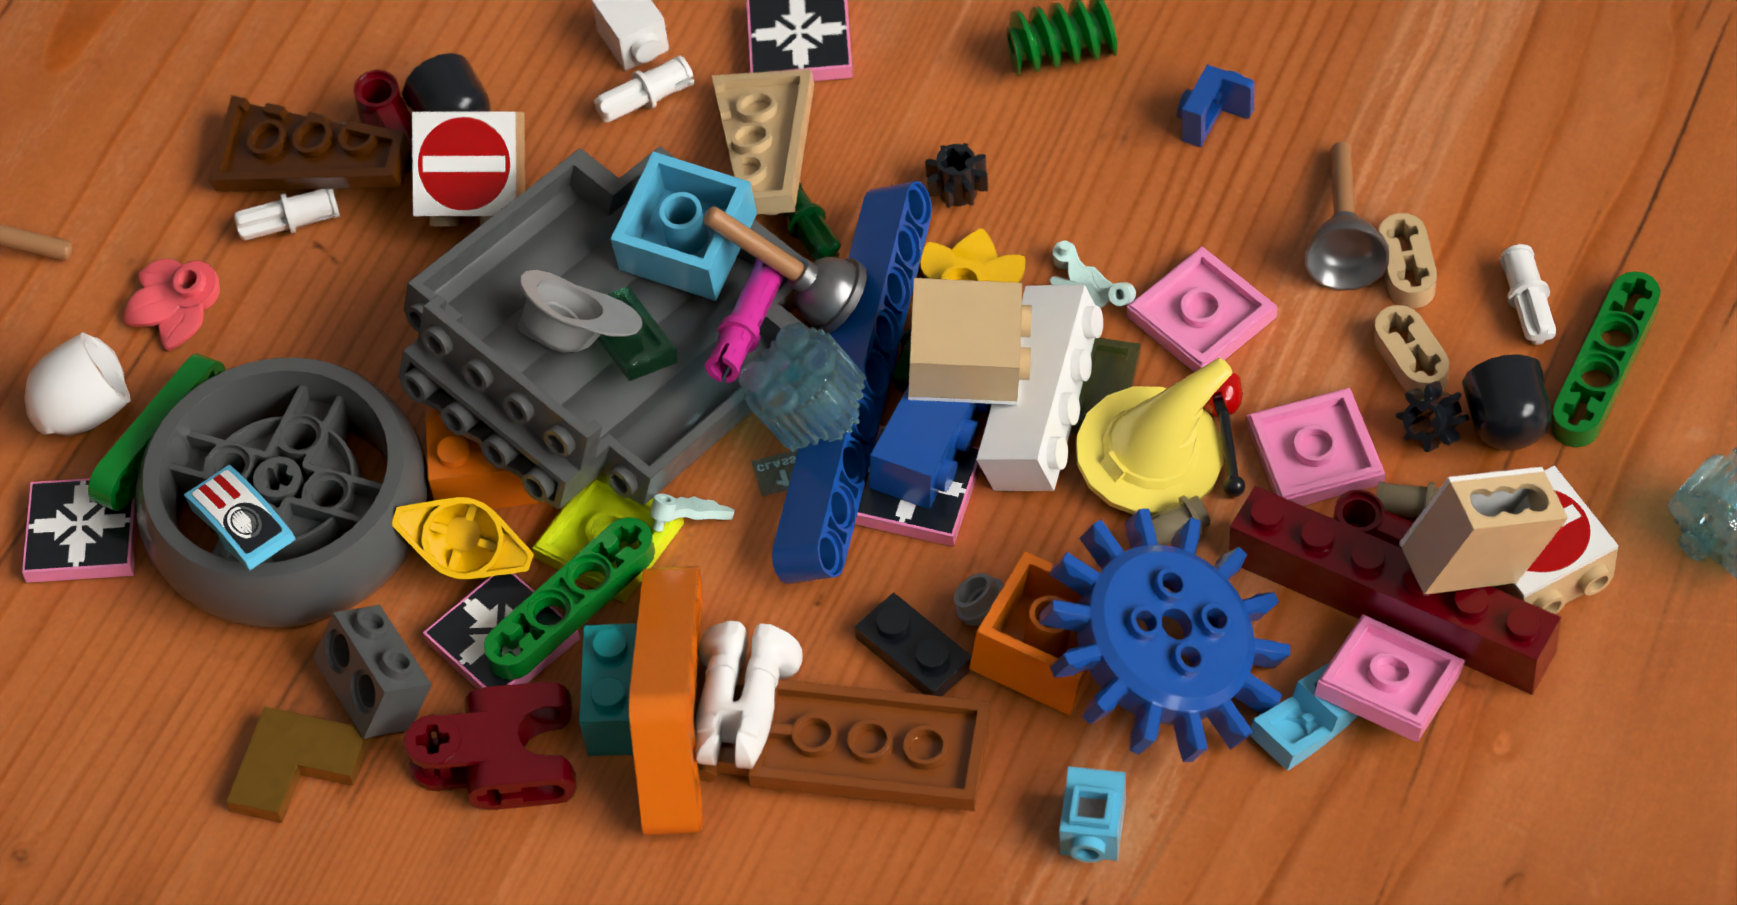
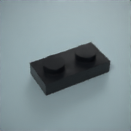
[854,592,972,696]

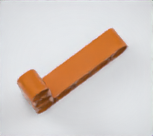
[629,566,702,835]

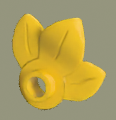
[920,229,1026,283]

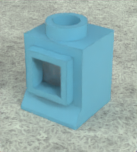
[1059,767,1126,863]

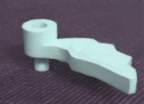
[1053,241,1113,288]
[1050,276,1136,309]
[650,493,735,532]

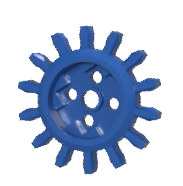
[1039,509,1290,762]

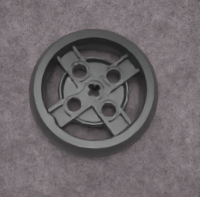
[135,357,428,628]

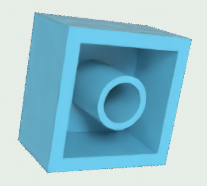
[610,151,757,301]

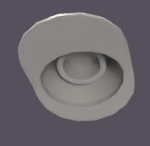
[518,270,642,353]

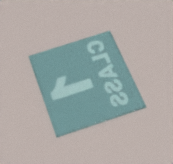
[752,449,798,496]

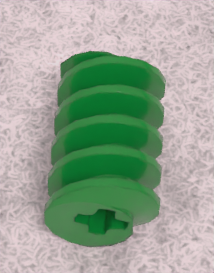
[1007,0,1117,76]

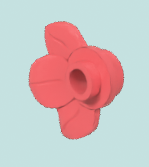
[123,259,220,351]

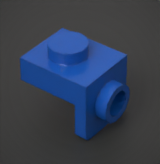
[1177,65,1255,147]

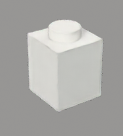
[592,0,669,71]

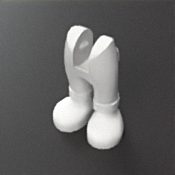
[694,621,803,769]

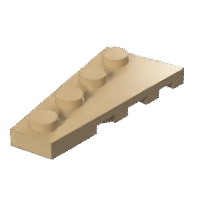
[712,69,814,215]

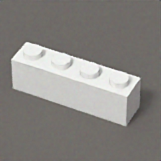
[976,285,1103,491]

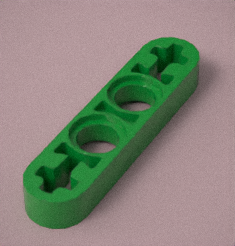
[1551,271,1661,448]
[88,353,225,511]
[484,517,655,680]

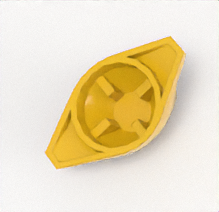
[392,497,534,579]

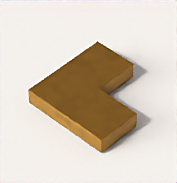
[226,707,372,823]

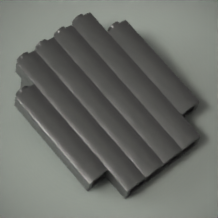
[398,146,818,509]

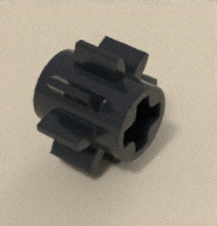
[925,143,989,208]
[1396,381,1469,452]

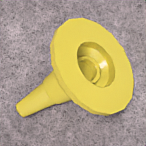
[1076,358,1233,516]

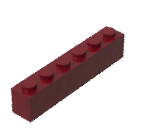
[1229,486,1561,695]

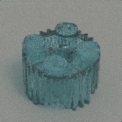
[739,322,867,452]
[1667,448,1737,578]

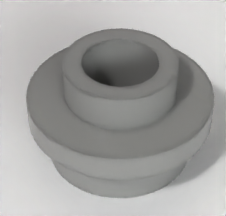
[954,573,1004,626]

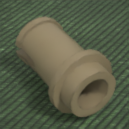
[1376,481,1440,519]
[1151,495,1211,546]

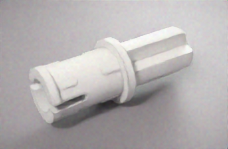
[594,55,694,122]
[235,189,340,240]
[1500,244,1556,345]

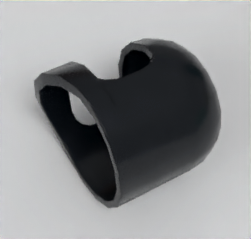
[402,53,491,112]
[1462,354,1551,451]

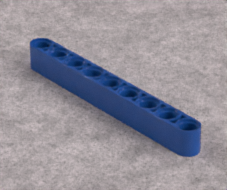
[772,181,932,584]

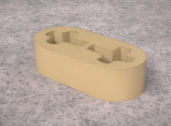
[1379,213,1437,308]
[1374,305,1450,392]

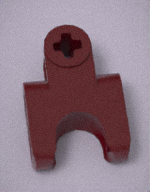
[404,682,577,810]

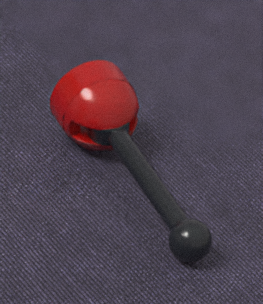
[1203,373,1245,497]

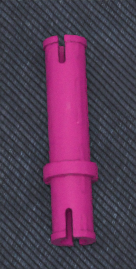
[705,258,785,383]

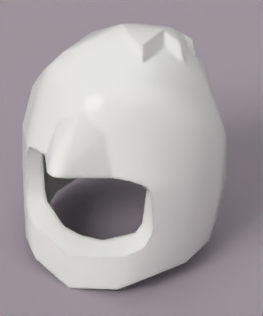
[25,332,130,436]

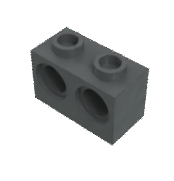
[313,605,432,739]

